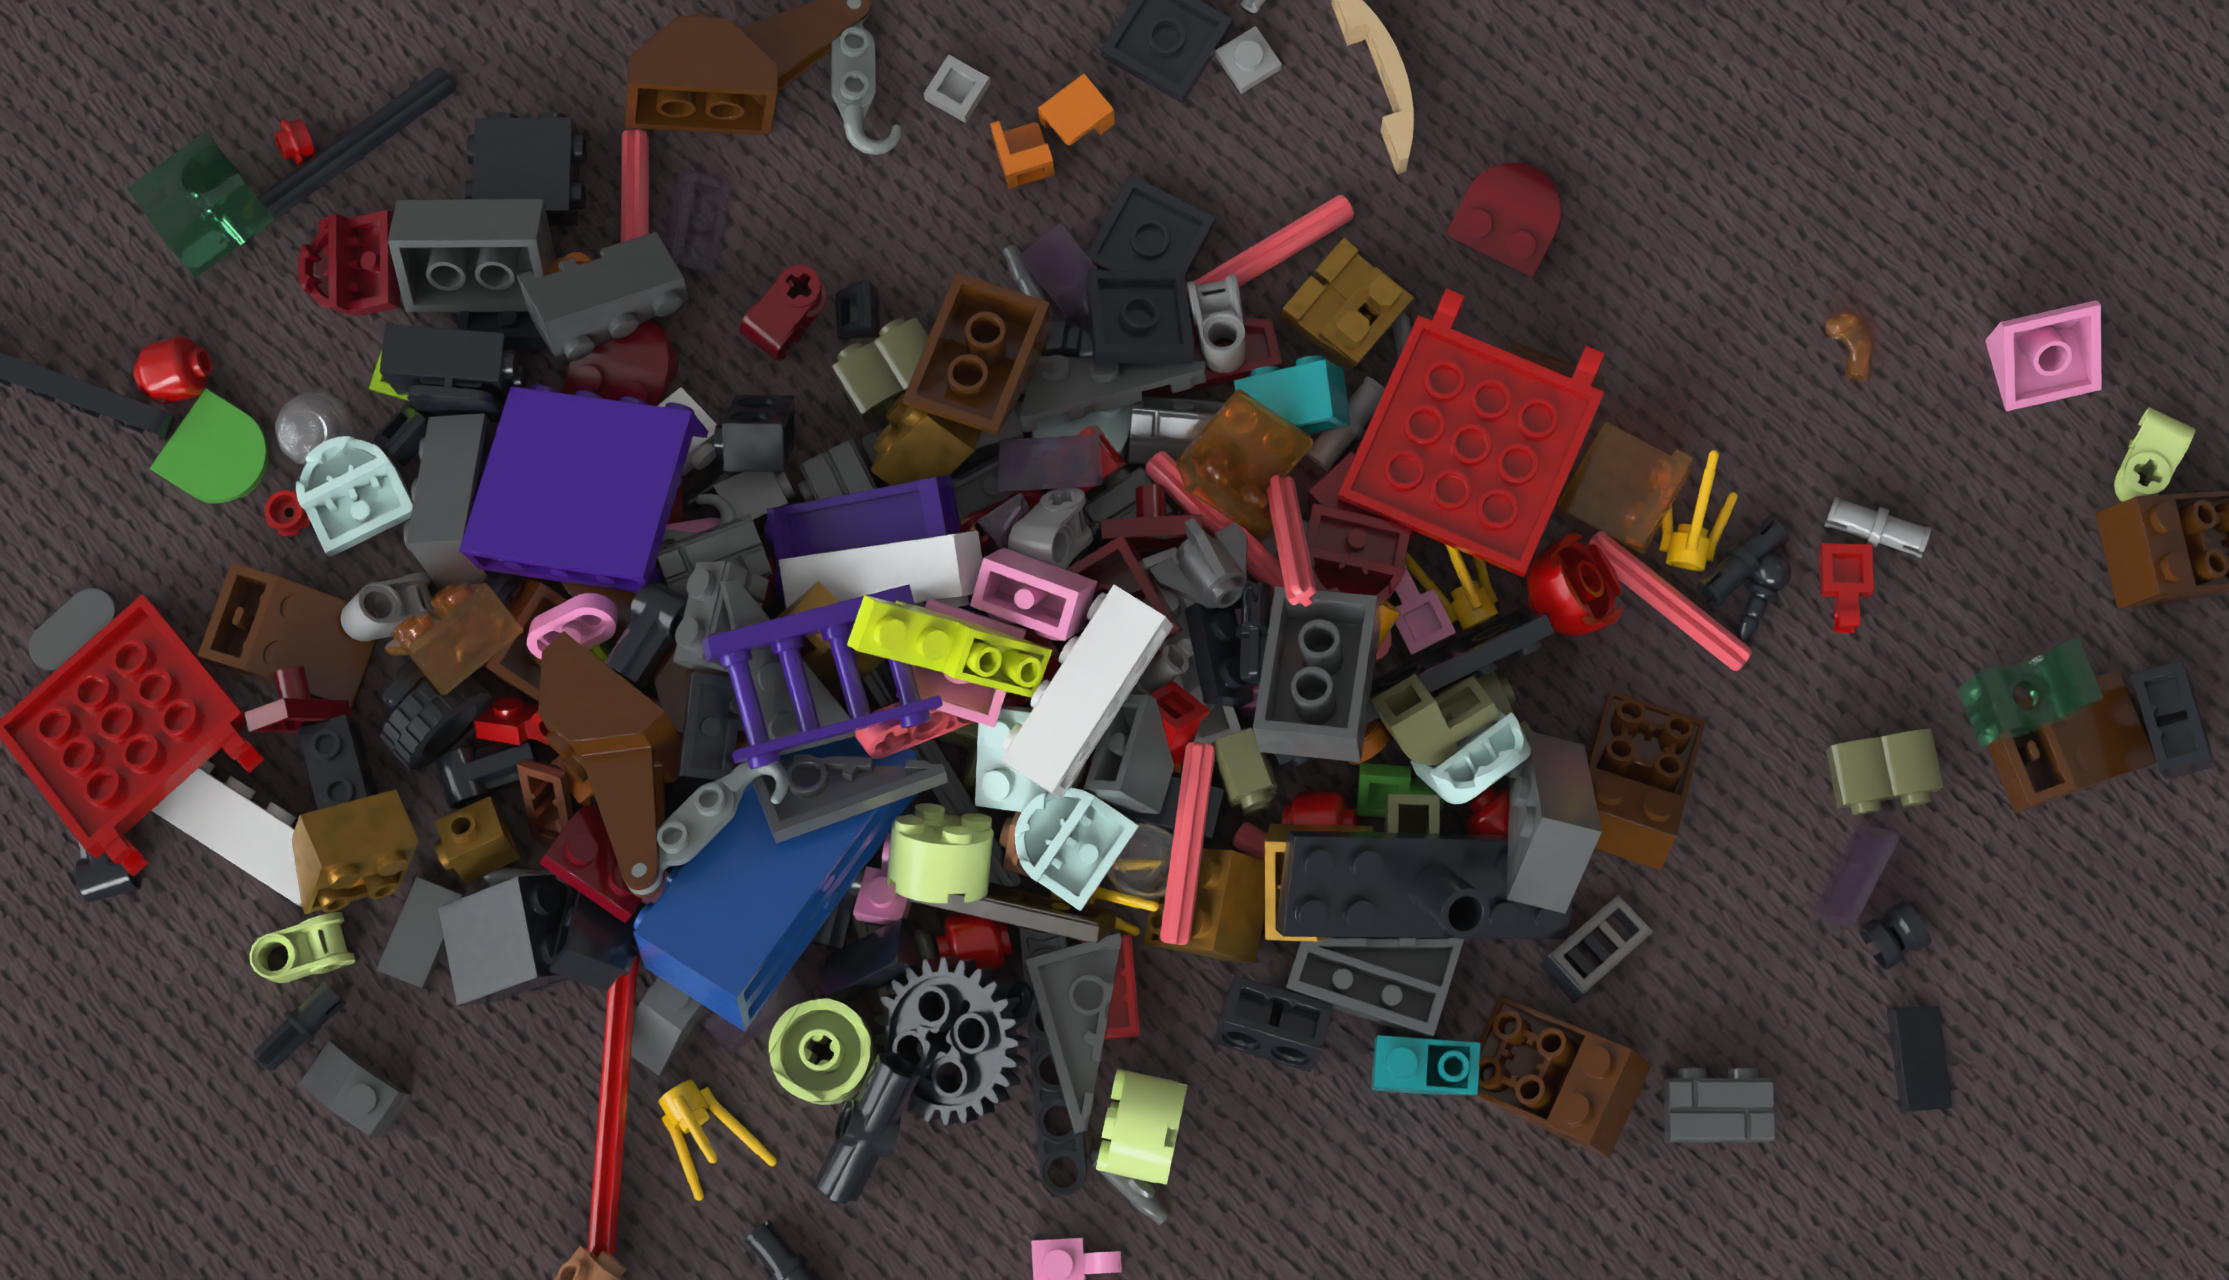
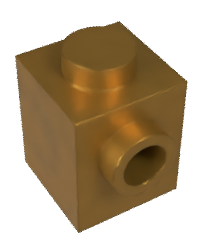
[434,796,521,884]

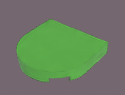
[150,388,269,504]

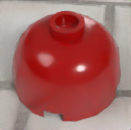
[1527,533,1623,637]

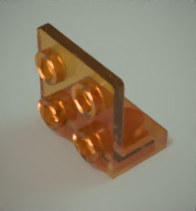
[1175,389,1313,539]
[1558,423,1694,555]
[384,582,524,695]

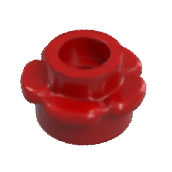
[274,118,315,165]
[265,490,311,537]

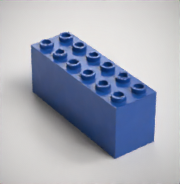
[633,709,919,1032]

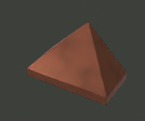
[517,759,574,845]

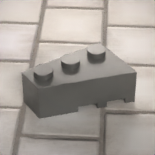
[517,232,689,365]
[404,413,496,592]
[1506,730,1602,914]
[1285,938,1464,1039]

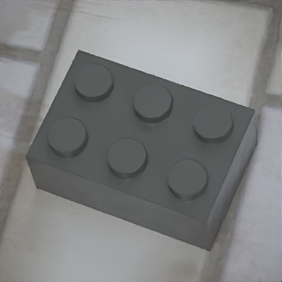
[388,199,556,312]
[1253,586,1381,762]

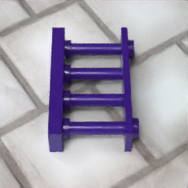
[702,584,943,770]

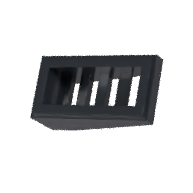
[1540,894,1653,1003]

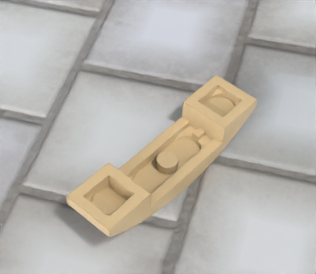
[1331,0,1414,175]

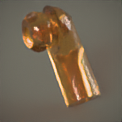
[1826,311,1874,382]

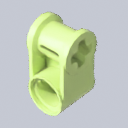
[2114,407,2196,502]
[250,912,355,983]

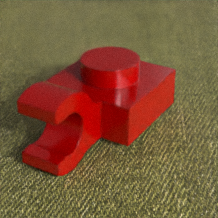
[1819,543,1874,633]
[474,697,549,745]

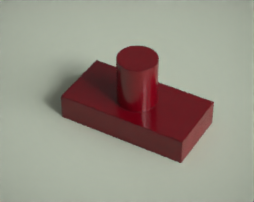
[1101,484,1203,553]
[245,666,352,733]

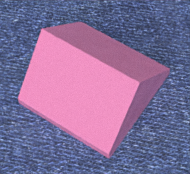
[1985,300,2102,412]
[896,598,1026,728]

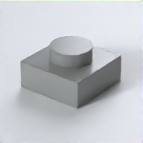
[1215,26,1282,94]
[923,54,991,123]

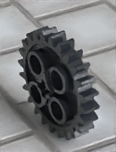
[872,956,1030,1125]

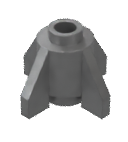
[1150,518,1247,608]

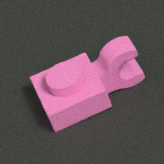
[1395,564,1456,656]
[853,833,912,925]
[1031,1238,1122,1280]

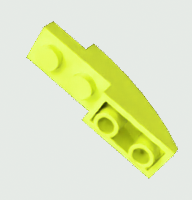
[847,595,1052,698]

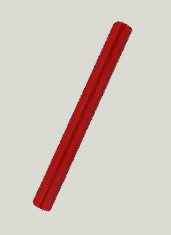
[587,953,639,1257]

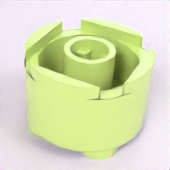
[886,803,994,904]
[769,998,877,1105]
[1096,1069,1188,1184]

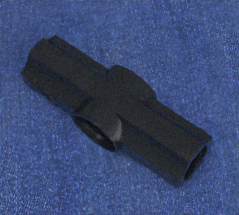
[816,1051,920,1205]

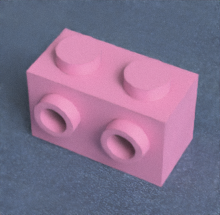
[970,547,1097,641]

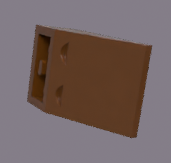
[2095,491,2229,609]
[197,562,378,709]
[1977,670,2157,814]
[1588,690,1706,870]
[1474,996,1651,1159]

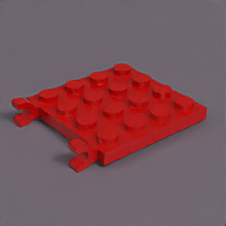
[1338,288,1605,577]
[0,594,264,877]

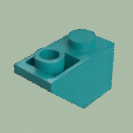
[1234,355,1351,436]
[1371,1035,1480,1095]

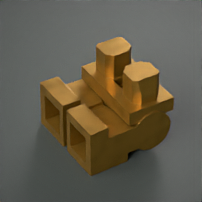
[1280,238,1414,370]

